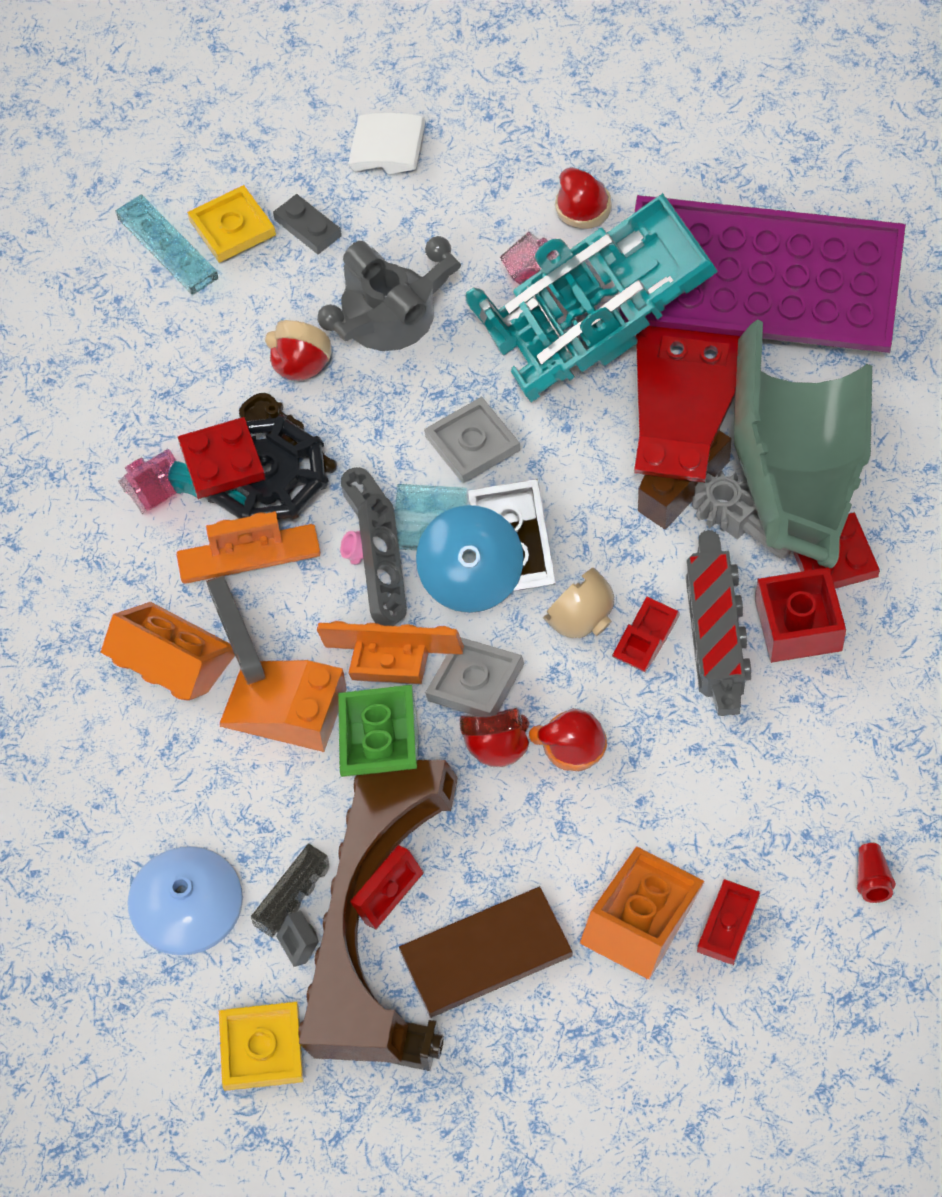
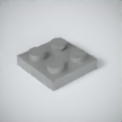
[424,397,520,483]
[425,637,524,721]

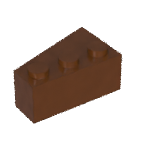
[638,430,732,530]

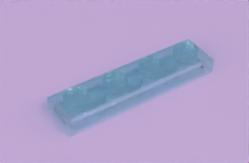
[115,194,219,296]

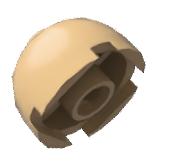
[543,568,615,638]

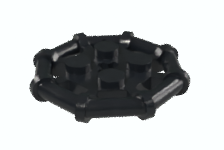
[206,414,329,521]

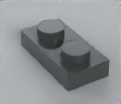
[273,194,342,255]

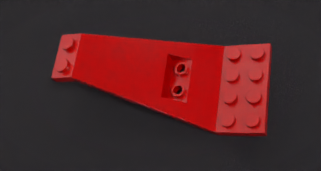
[634,326,741,483]

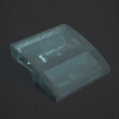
[395,484,468,551]

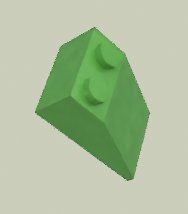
[338,685,419,777]

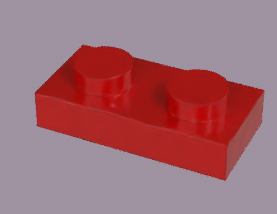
[350,845,424,930]
[697,879,761,966]

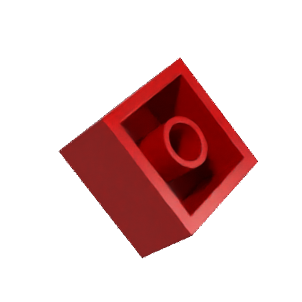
[755,567,846,663]

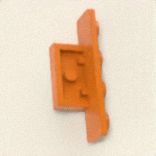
[176,511,320,584]
[317,621,464,684]

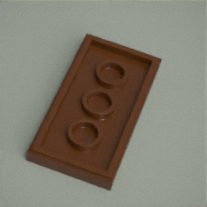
[399,886,573,1018]

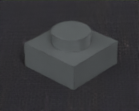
[276,910,319,967]

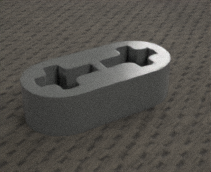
[341,467,387,527]

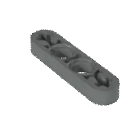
[358,494,407,626]
[206,575,265,685]

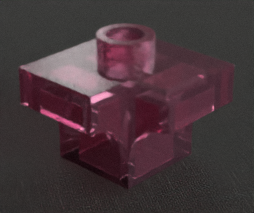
[499,231,558,284]
[118,448,176,514]

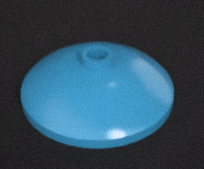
[416,505,523,613]

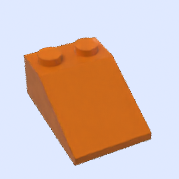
[219,660,347,752]
[580,846,704,980]

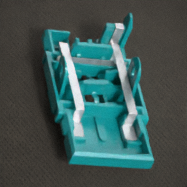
[466,193,718,403]

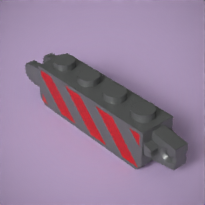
[686,529,751,716]

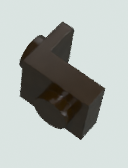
[388,1020,444,1071]

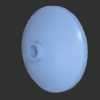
[128,846,243,955]

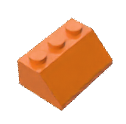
[100,602,235,701]

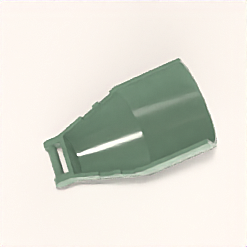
[734,320,873,568]

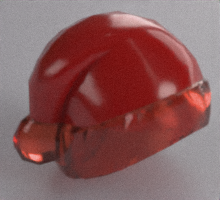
[459,707,530,767]

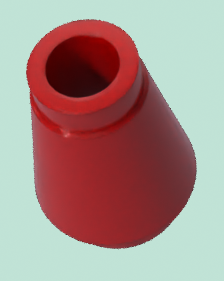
[857,843,896,903]

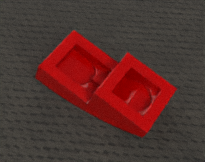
[612,596,680,672]

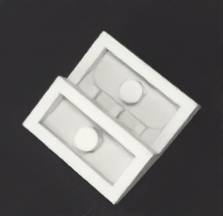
[348,113,425,175]

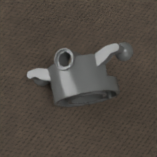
[317,236,461,351]

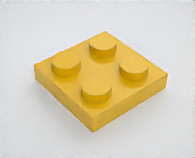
[187,185,276,263]
[219,1002,304,1091]

